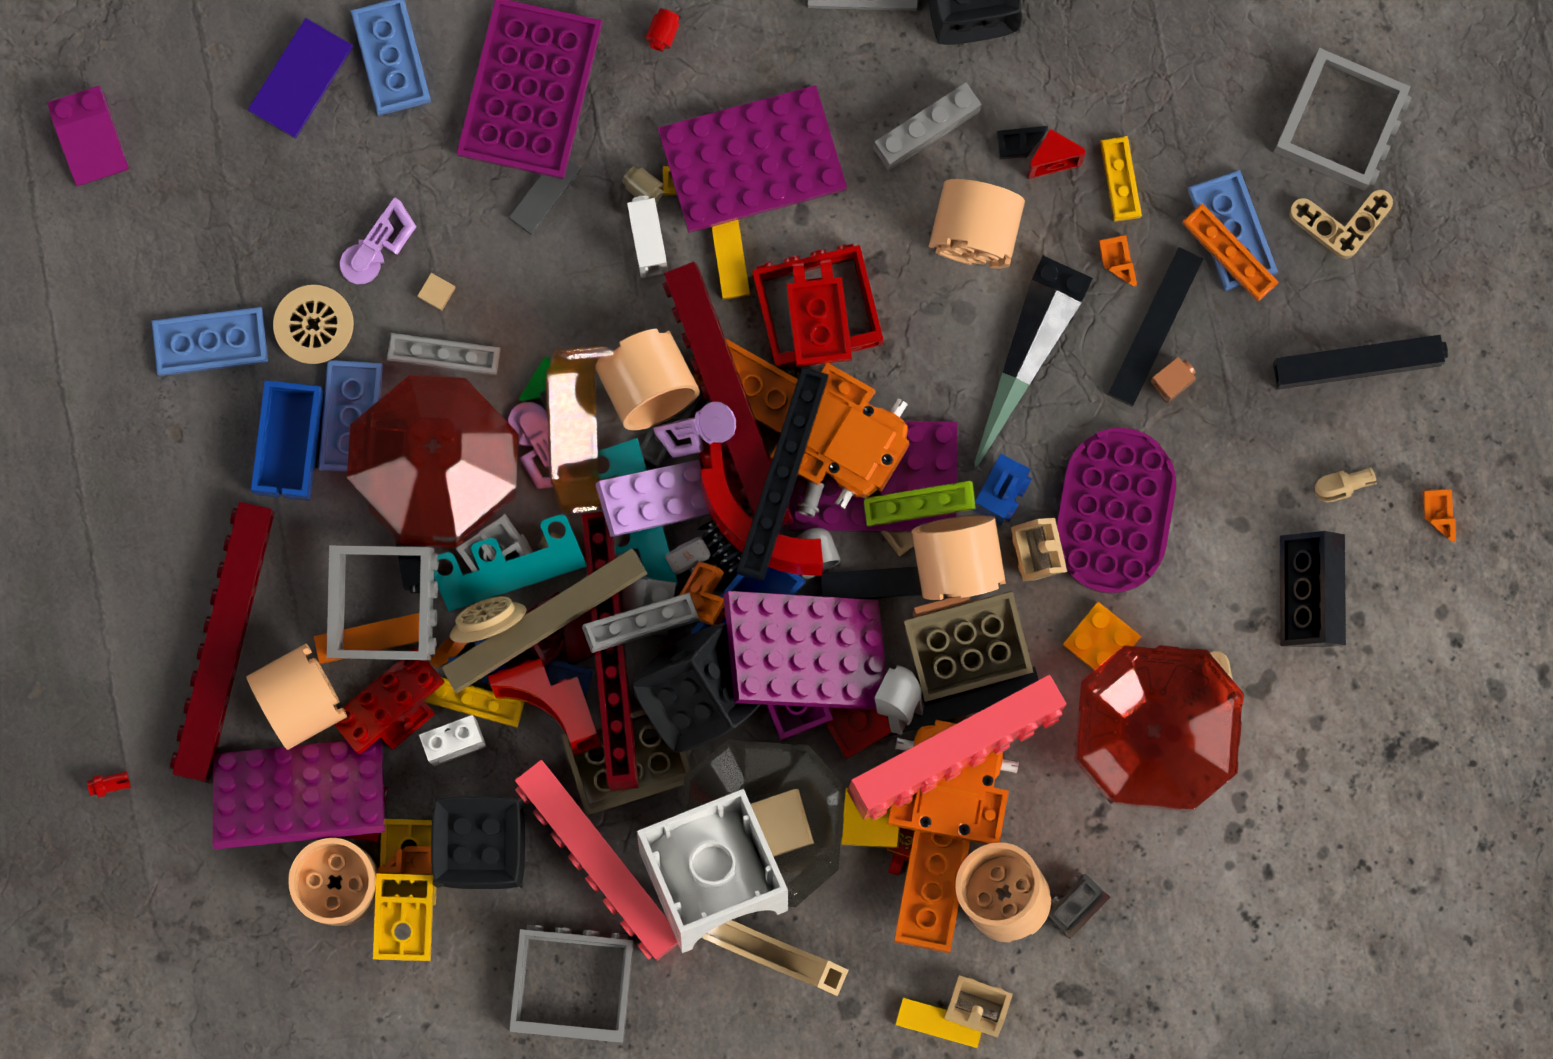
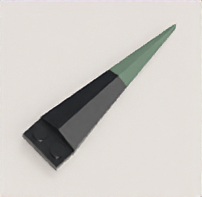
[975,255,1093,467]

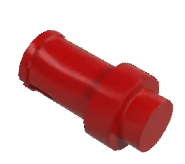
[87,771,131,798]

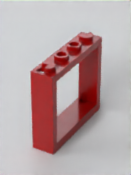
[752,244,884,369]

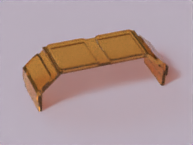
[546,345,614,513]

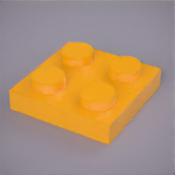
[1062,602,1142,680]

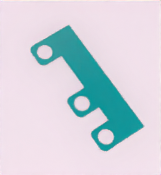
[587,438,678,585]
[434,515,587,612]

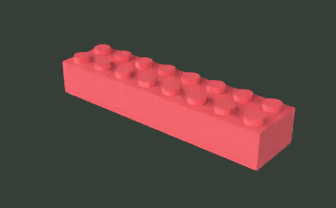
[847,675,1067,820]
[515,759,678,961]

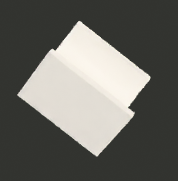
[637,789,788,953]

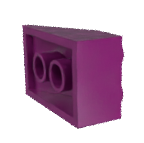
[47,85,129,187]

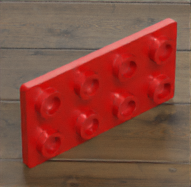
[334,648,445,754]

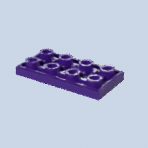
[248,18,353,139]

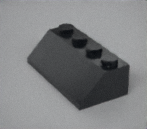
[1280,531,1346,647]

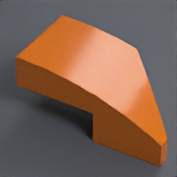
[1098,235,1137,286]
[1422,489,1456,542]
[429,637,470,667]
[378,846,433,875]

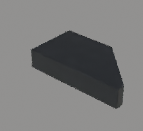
[997,126,1048,160]

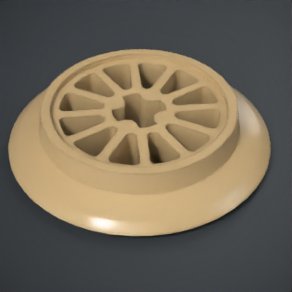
[273,285,354,364]
[449,596,526,643]

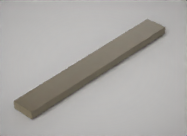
[442,549,648,693]

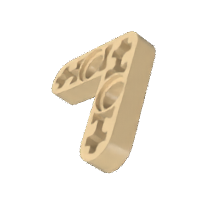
[1289,190,1393,259]

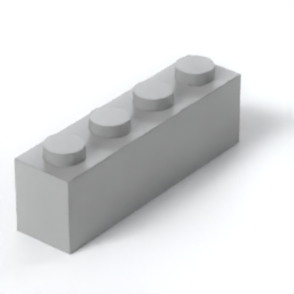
[874,82,982,171]

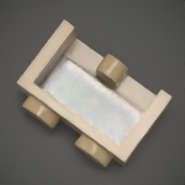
[1011,518,1067,581]
[944,975,1013,1038]

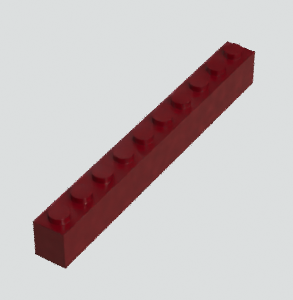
[662,261,794,527]
[170,502,275,784]
[582,511,639,791]

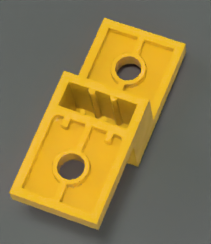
[373,819,437,961]

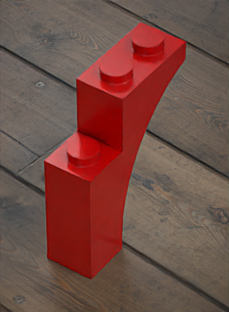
[488,658,601,755]

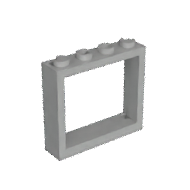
[1274,48,1412,191]
[327,545,439,660]
[509,925,634,1043]

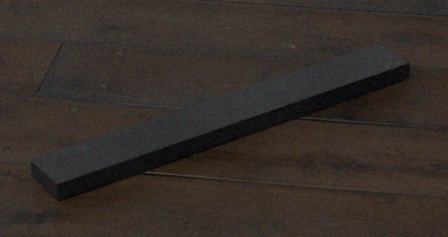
[736,367,829,582]

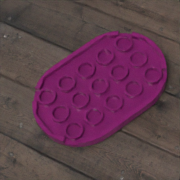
[1056,428,1176,594]

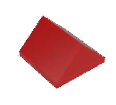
[1027,129,1086,179]

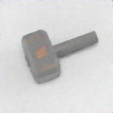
[665,537,715,595]

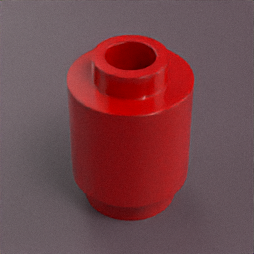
[645,8,680,52]

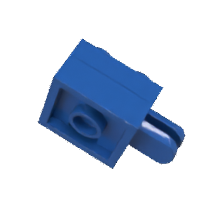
[972,454,1032,525]

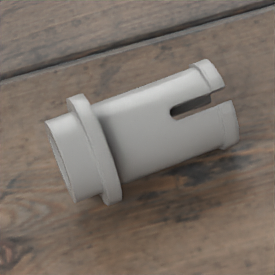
[797,480,825,517]

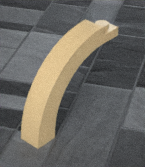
[701,920,849,996]

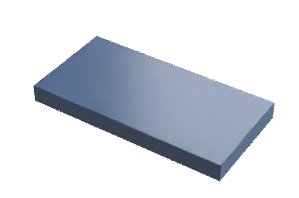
[350,0,431,116]
[1187,170,1278,291]
[151,307,269,376]
[318,360,383,474]

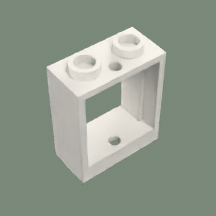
[627,196,668,278]
[419,715,487,766]

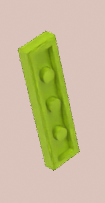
[864,481,976,527]

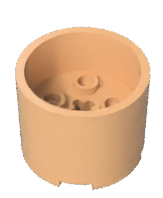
[929,179,1025,269]
[595,329,700,430]
[912,515,1006,600]
[246,643,347,750]
[288,838,380,926]
[955,842,1051,942]

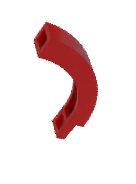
[700,442,823,576]

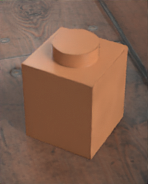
[1150,357,1196,403]

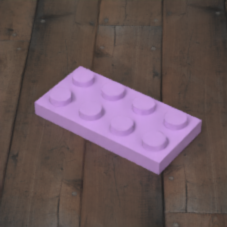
[595,460,710,537]

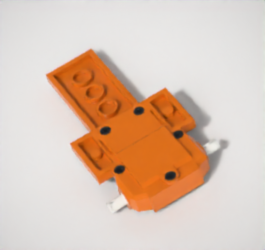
[693,339,910,509]
[887,720,1019,953]

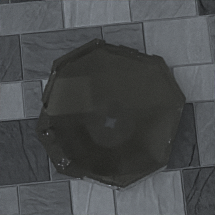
[682,739,846,907]

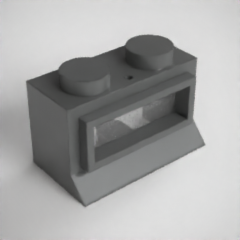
[1047,874,1111,939]

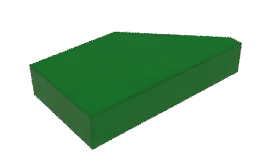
[519,356,569,403]

